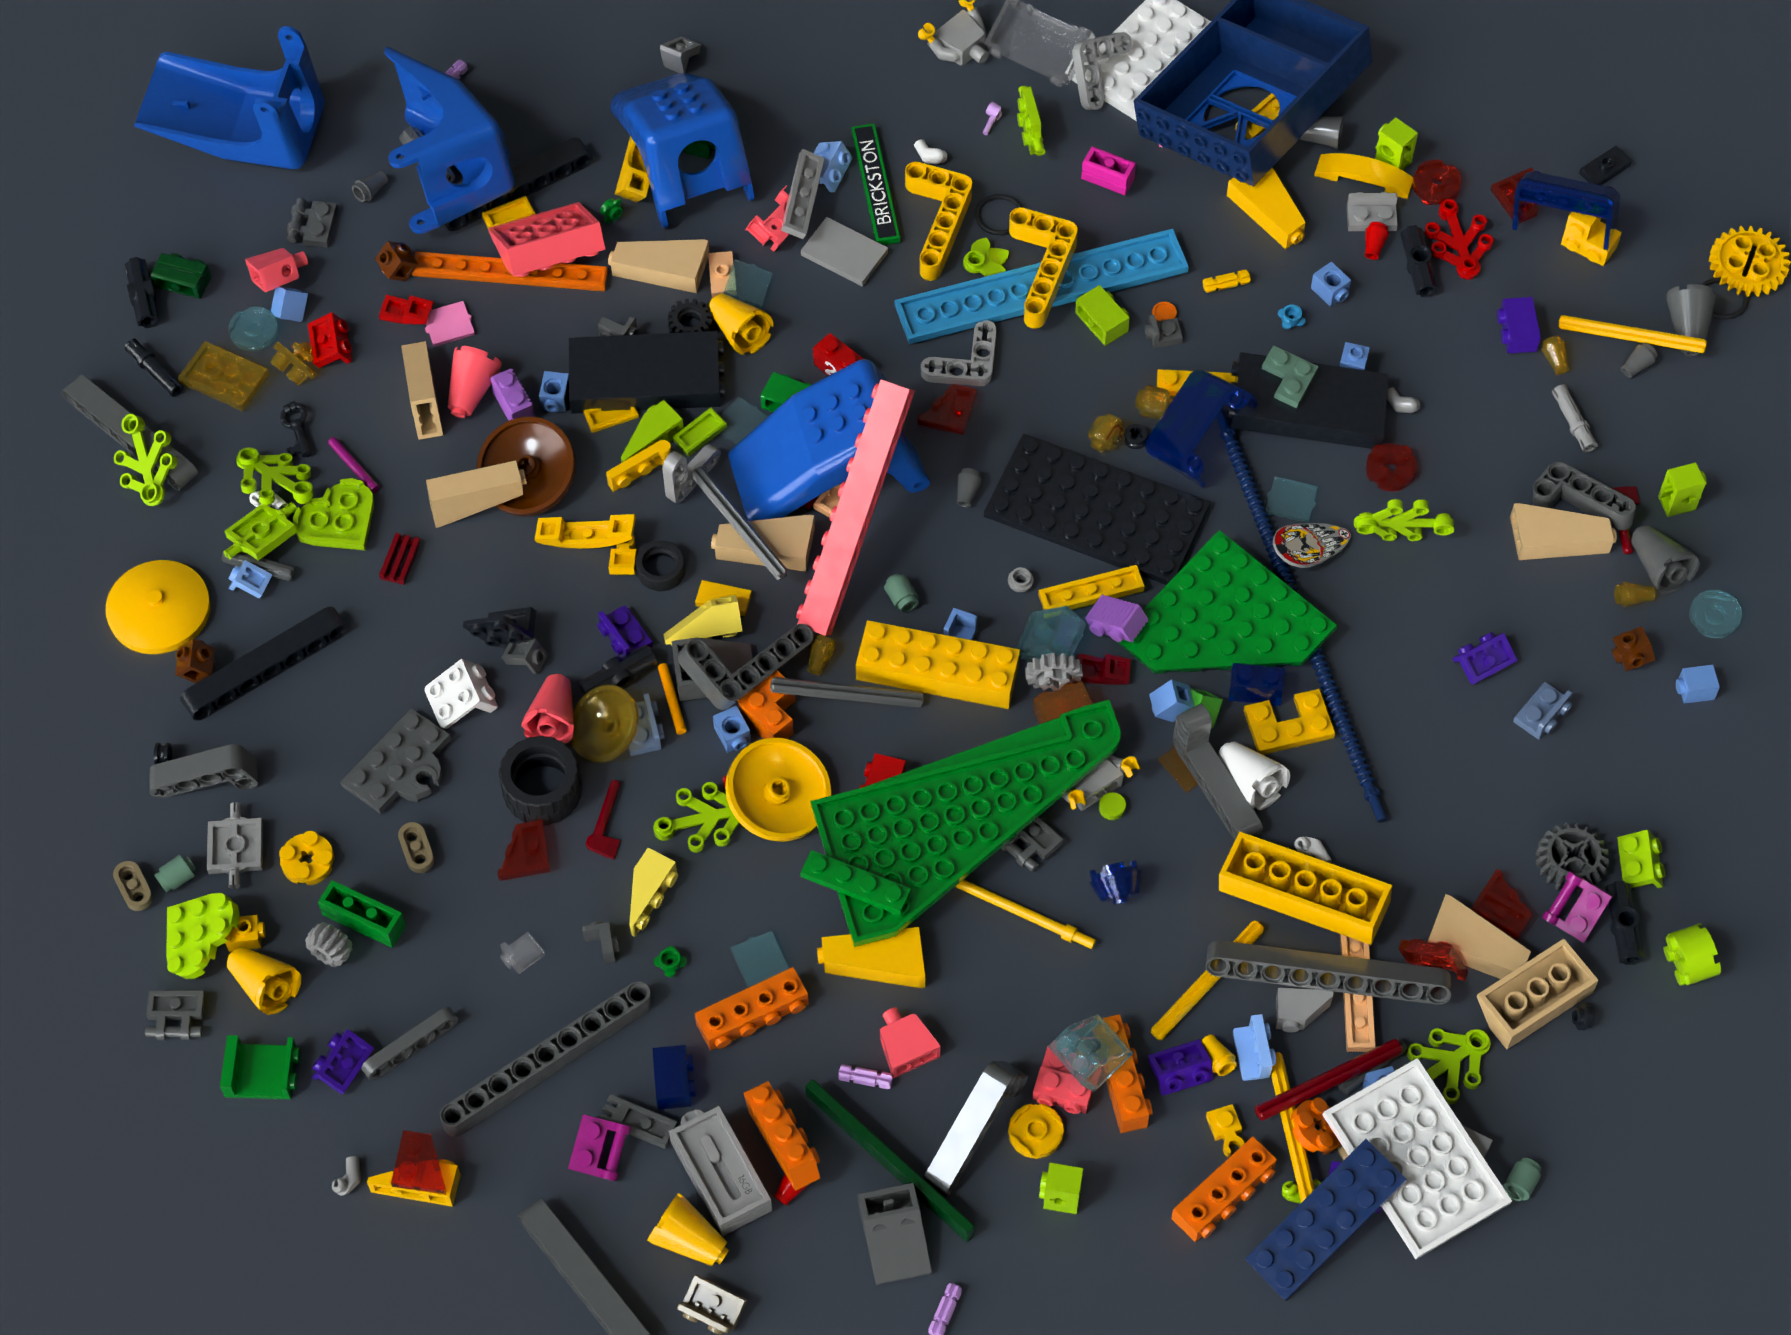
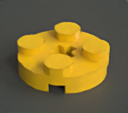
[279,831,334,885]

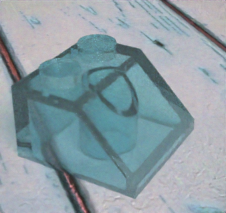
[1016,606,1087,662]
[1048,1015,1133,1092]

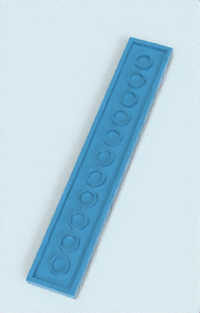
[894,229,1189,344]

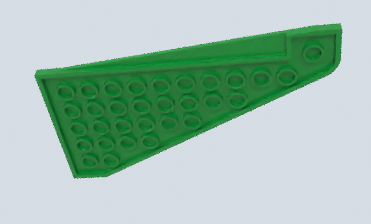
[810,700,1121,947]

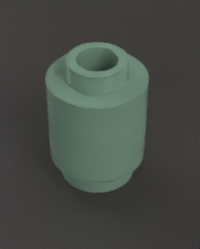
[884,574,919,613]
[154,854,196,893]
[1503,1158,1541,1201]

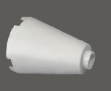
[1219,741,1290,810]

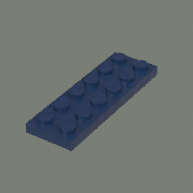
[1245,1139,1408,1301]

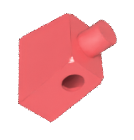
[245,248,308,292]
[880,1007,940,1079]

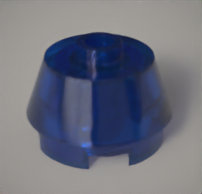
[1089,860,1142,905]

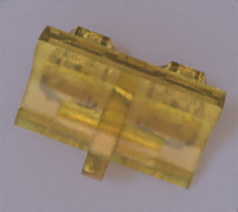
[270,342,318,386]

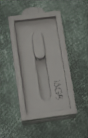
[669,1106,772,1237]

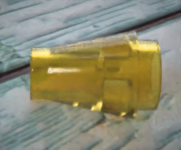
[1541,336,1570,375]
[1614,581,1655,607]
[807,635,836,676]

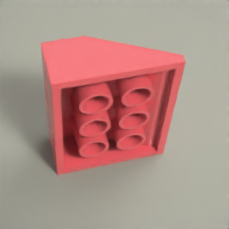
[488,202,605,277]

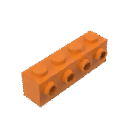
[695,967,809,1051]
[1092,1014,1152,1134]
[743,1081,821,1191]
[1171,1136,1277,1242]

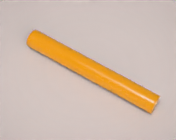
[658,663,687,735]

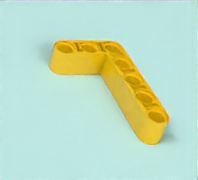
[905,162,972,281]
[1009,207,1078,329]

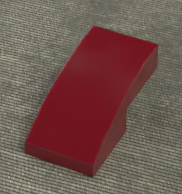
[1076,653,1131,685]

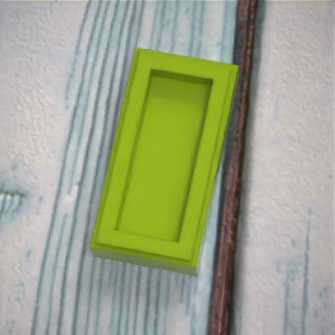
[672,407,728,457]

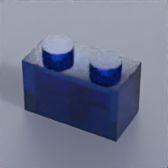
[1228,663,1285,706]
[652,1045,696,1110]

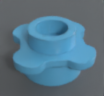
[1278,304,1305,329]

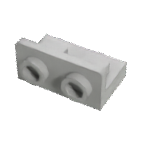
[1346,192,1398,231]

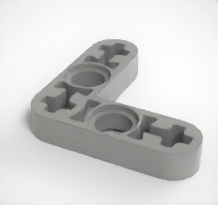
[1072,32,1132,110]
[921,320,996,386]
[662,444,721,504]

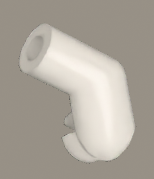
[249,491,288,510]
[1294,837,1332,863]

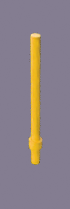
[955,879,1096,949]

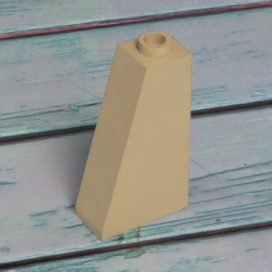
[608,239,710,293]
[401,341,443,440]
[426,461,526,528]
[1510,503,1617,560]
[711,515,815,572]
[1425,894,1531,979]

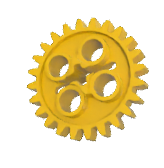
[1708,226,1791,297]

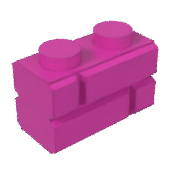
[1081,146,1136,196]

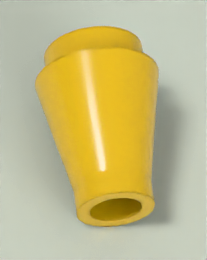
[1201,1034,1237,1076]

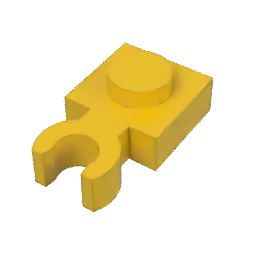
[608,536,637,575]
[1206,1104,1245,1157]

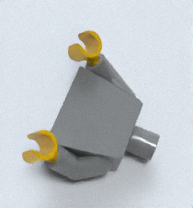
[918,0,989,66]
[1062,755,1140,812]

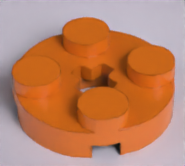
[1291,1097,1341,1155]

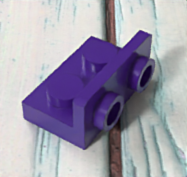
[597,605,653,657]
[1452,632,1518,684]
[311,1029,374,1094]
[1148,1039,1213,1096]

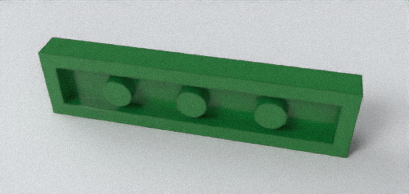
[800,850,911,916]

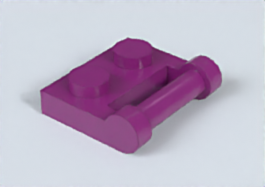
[1542,871,1613,943]
[568,1114,631,1182]

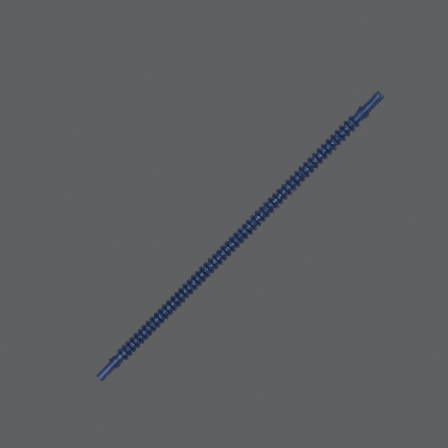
[1214,409,1387,823]

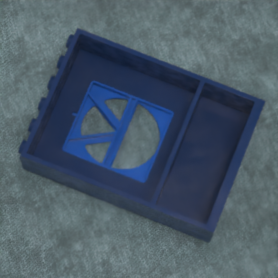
[1133,0,1372,187]

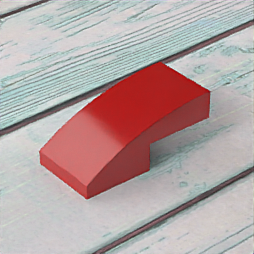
[379,294,434,324]

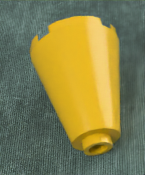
[709,293,773,355]
[227,947,301,1015]
[647,1193,729,1266]

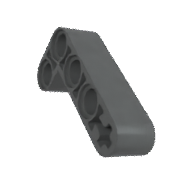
[1532,462,1636,530]
[149,744,258,798]

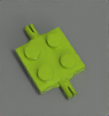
[1017,86,1046,156]
[223,502,297,561]

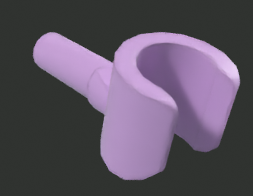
[982,102,1002,135]

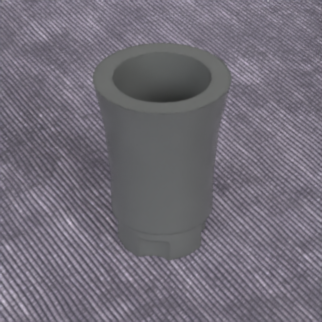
[1299,116,1344,149]

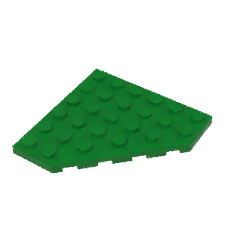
[1116,530,1337,674]

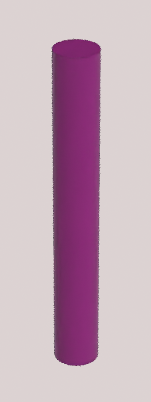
[328,437,380,493]

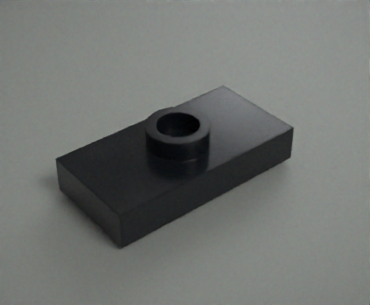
[1579,146,1632,189]

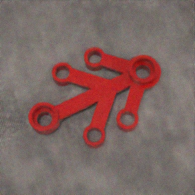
[1424,199,1493,280]

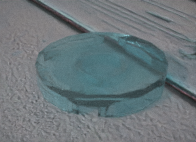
[228,306,279,352]
[1689,590,1742,638]

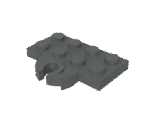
[341,708,451,814]

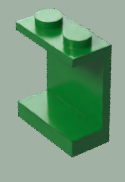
[220,1035,301,1099]

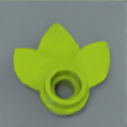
[963,238,1009,277]

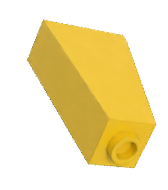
[1227,167,1306,249]
[817,927,925,988]

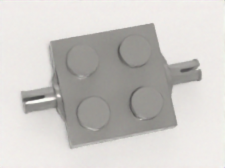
[207,802,263,889]

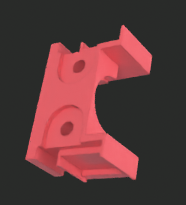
[745,185,790,252]

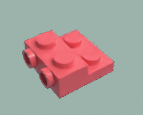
[1033,1046,1101,1114]

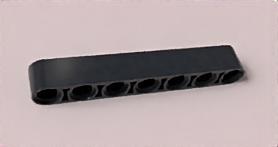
[444,138,593,231]
[180,606,348,721]

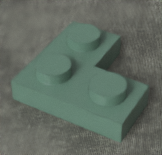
[1261,345,1319,408]

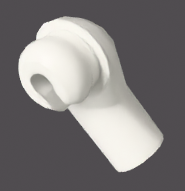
[914,139,947,164]

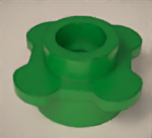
[600,198,623,224]
[654,946,686,977]

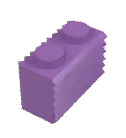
[490,369,535,421]
[1085,594,1148,642]

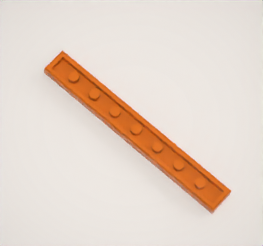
[412,251,608,291]

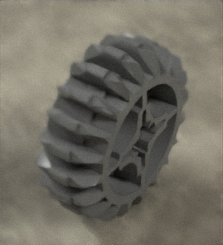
[1535,822,1609,894]

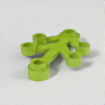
[114,414,178,507]
[236,447,313,505]
[1354,499,1454,541]
[653,782,739,853]
[1407,1028,1491,1104]

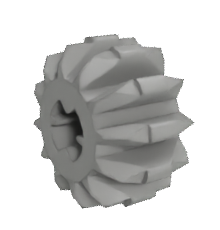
[305,922,353,967]

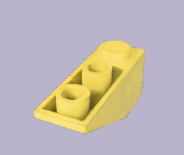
[663,595,742,646]
[629,848,678,937]

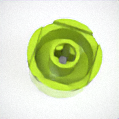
[1663,923,1721,986]

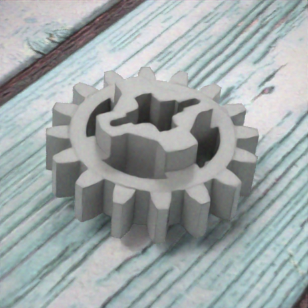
[1025,653,1083,691]

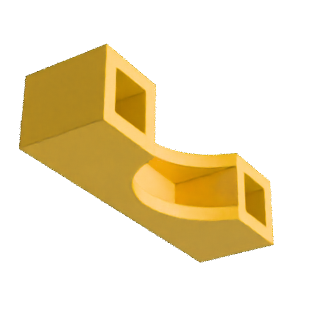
[615,136,650,202]

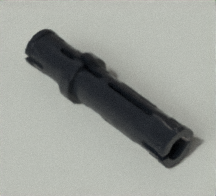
[124,338,183,397]

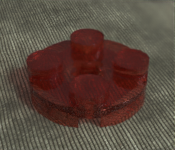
[1412,159,1462,205]
[1365,443,1417,491]

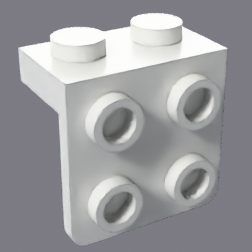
[425,659,498,729]

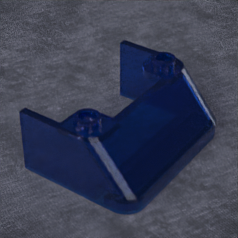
[1512,171,1620,250]

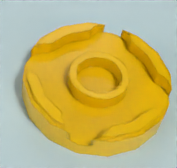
[1008,1104,1064,1159]

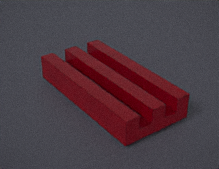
[379,533,421,585]

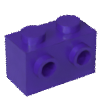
[1497,297,1541,354]

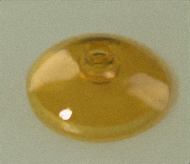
[570,685,639,762]

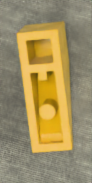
[367,1159,461,1207]

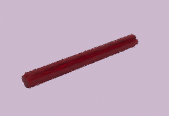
[1255,1039,1402,1121]

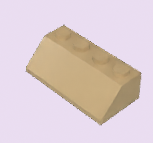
[1477,939,1599,1049]

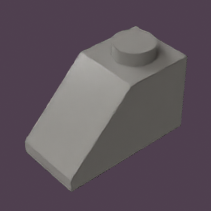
[1276,988,1333,1033]

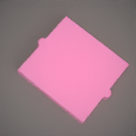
[425,301,475,347]

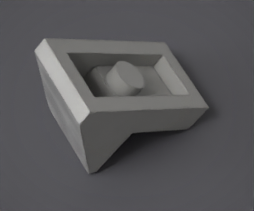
[660,36,701,73]

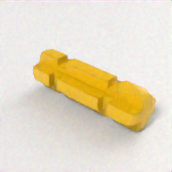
[1203,270,1251,293]

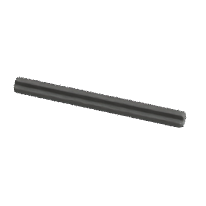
[692,467,788,580]
[770,677,924,708]

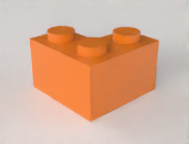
[738,670,795,739]

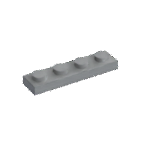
[781,149,824,239]

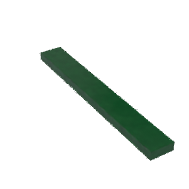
[805,1080,974,1242]

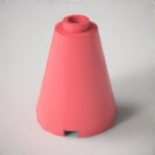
[448,346,502,418]
[521,674,574,744]

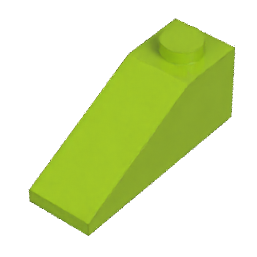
[621,400,684,463]

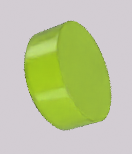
[1099,792,1126,820]

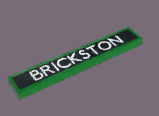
[851,123,900,245]

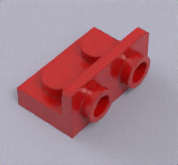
[308,312,352,368]

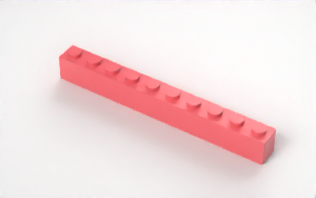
[796,379,915,636]

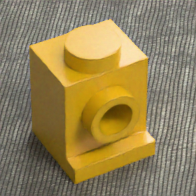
[225,915,266,952]

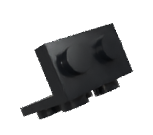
[463,607,537,647]

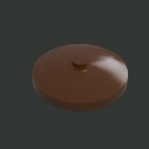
[476,417,576,517]

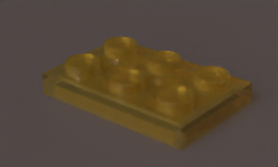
[178,341,269,412]

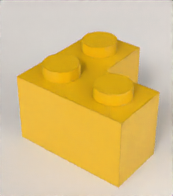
[1561,196,1622,266]

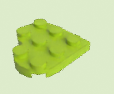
[293,478,374,550]
[166,893,240,979]

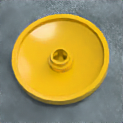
[106,560,211,654]
[725,738,831,842]

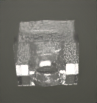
[500,932,545,974]

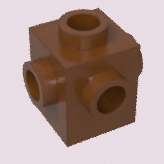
[375,241,418,281]
[1611,626,1655,671]
[175,639,215,683]

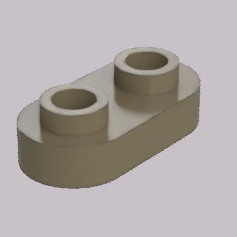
[398,822,434,873]
[113,861,153,911]

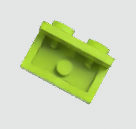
[1617,830,1665,888]

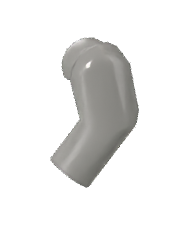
[1387,387,1420,413]
[332,1156,361,1196]

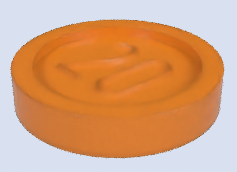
[1152,302,1177,321]

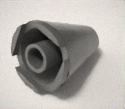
[1666,284,1717,356]
[1631,525,1700,594]

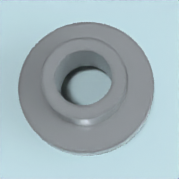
[1008,567,1033,592]

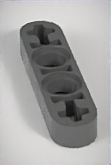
[361,1007,459,1081]

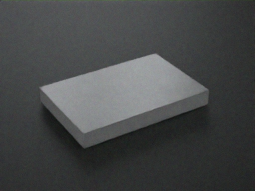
[801,217,888,287]

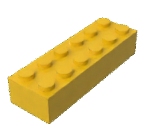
[856,620,1020,709]
[1219,831,1392,945]

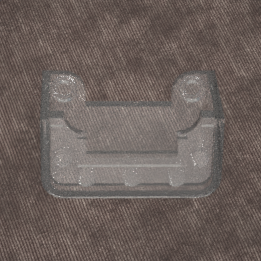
[984,0,1096,88]

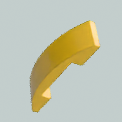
[1314,153,1414,199]
[534,514,636,549]

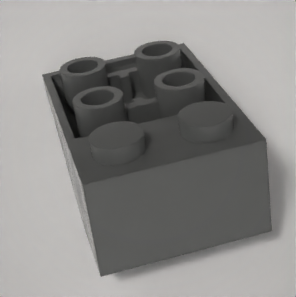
[671,637,752,701]
[858,1183,932,1285]

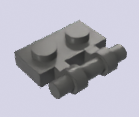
[286,198,338,248]
[1001,817,1063,872]
[145,990,206,1040]

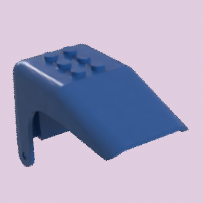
[134,26,325,170]
[384,47,514,234]
[610,73,754,229]
[728,359,930,521]

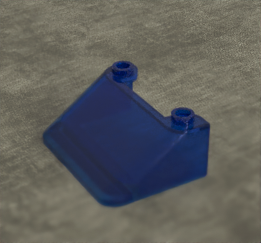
[1145,370,1258,488]

